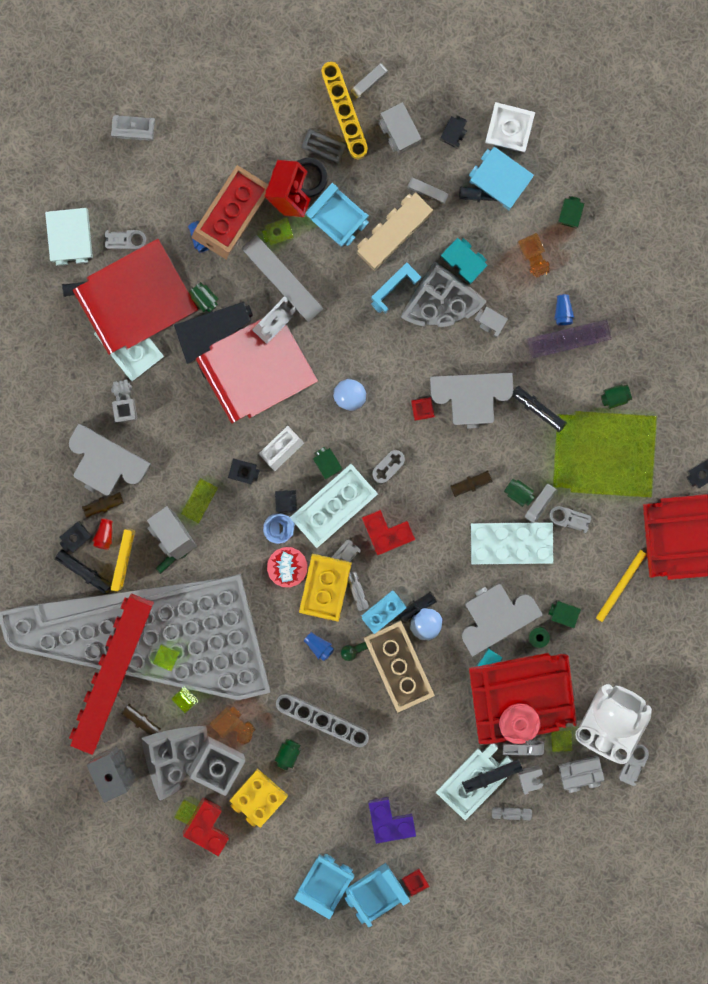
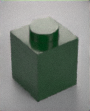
[557,196,585,229]
[313,447,343,480]
[548,600,581,628]

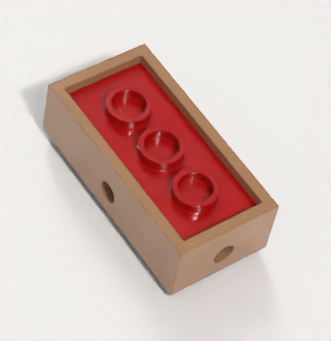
[192,165,268,260]

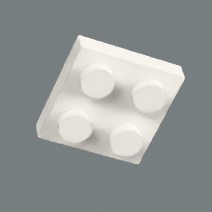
[485,102,535,153]

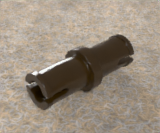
[450,470,493,497]
[82,492,125,518]
[121,703,161,735]

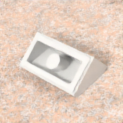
[259,426,304,471]

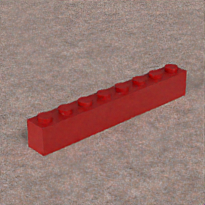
[69,593,154,755]

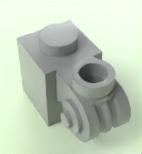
[111,379,137,423]

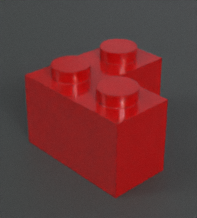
[264,160,310,217]
[362,509,415,556]
[183,797,229,857]

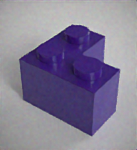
[369,797,416,844]

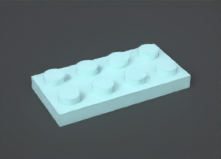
[290,464,378,548]
[471,522,553,564]

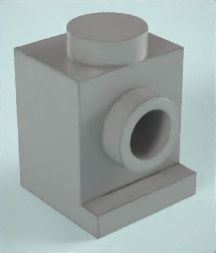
[475,307,508,337]

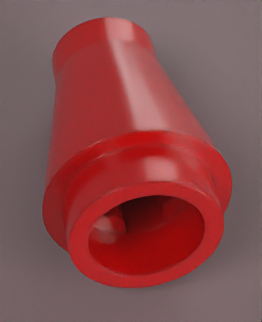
[92,519,113,550]

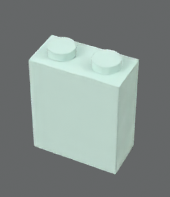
[45,208,93,266]

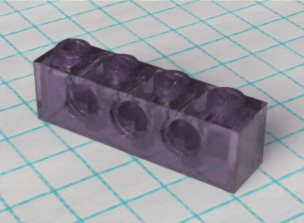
[526,319,612,360]

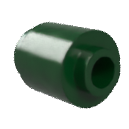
[189,282,219,313]
[600,384,632,409]
[504,479,535,507]
[528,626,550,648]
[274,738,301,770]

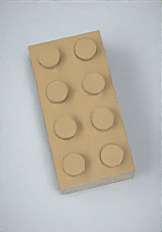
[357,193,433,271]
[364,620,435,713]

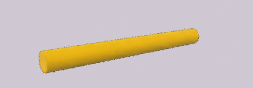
[596,550,647,622]

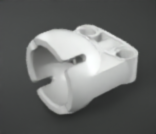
[575,684,652,764]

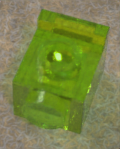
[262,217,294,246]

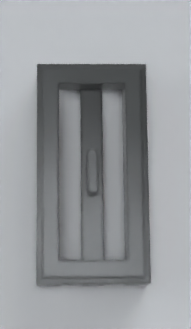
[301,129,347,164]

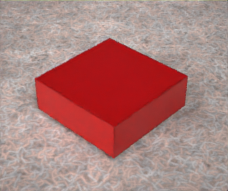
[411,397,435,421]
[402,868,429,896]

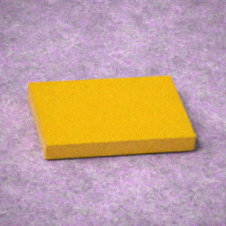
[111,529,135,591]
[299,554,352,622]

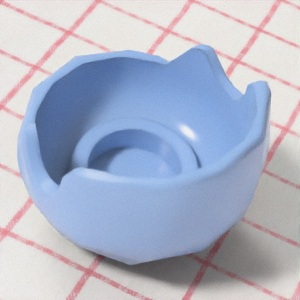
[333,379,367,411]
[263,513,295,544]
[410,608,442,641]

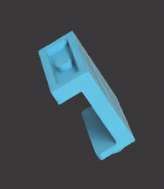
[469,147,534,210]
[305,183,369,247]
[371,263,421,314]
[361,590,406,634]
[294,854,354,920]
[345,863,410,927]

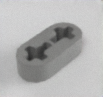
[372,450,405,483]

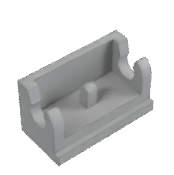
[111,115,155,141]
[252,296,296,344]
[518,765,543,795]

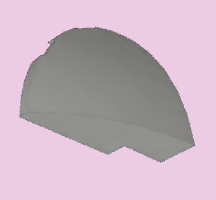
[401,262,486,327]
[141,726,207,801]

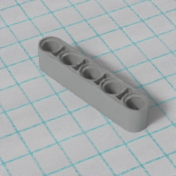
[241,235,323,323]
[276,693,369,747]

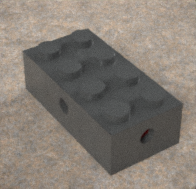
[87,746,135,803]

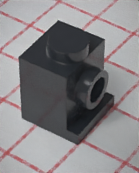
[440,115,467,149]
[228,458,260,485]
[686,458,708,489]
[275,490,297,512]
[59,521,92,553]

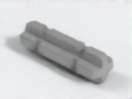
[348,571,369,611]
[492,807,532,820]

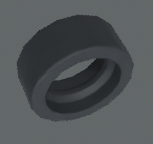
[298,158,328,198]

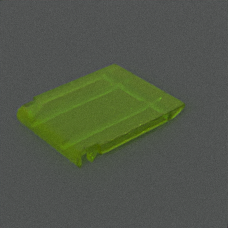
[553,411,657,498]

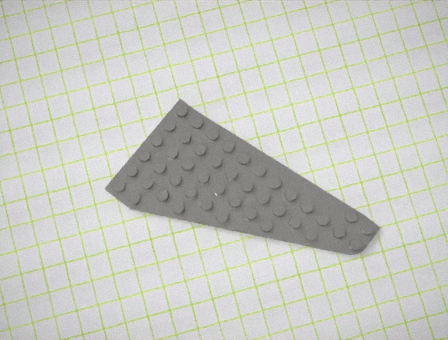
[0,574,271,700]

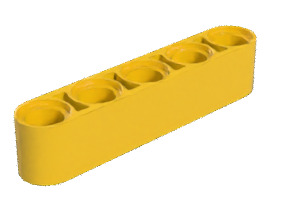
[321,62,368,160]

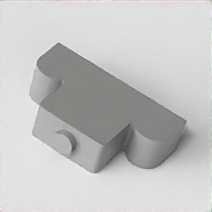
[430,373,513,429]
[69,424,151,495]
[461,583,543,657]

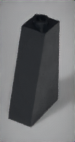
[174,302,253,364]

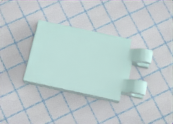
[94,332,164,381]
[436,743,513,820]

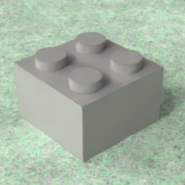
[379,102,421,155]
[147,506,197,560]
[188,736,245,796]

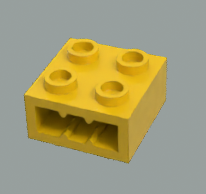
[230,768,288,828]

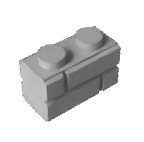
[558,755,604,793]

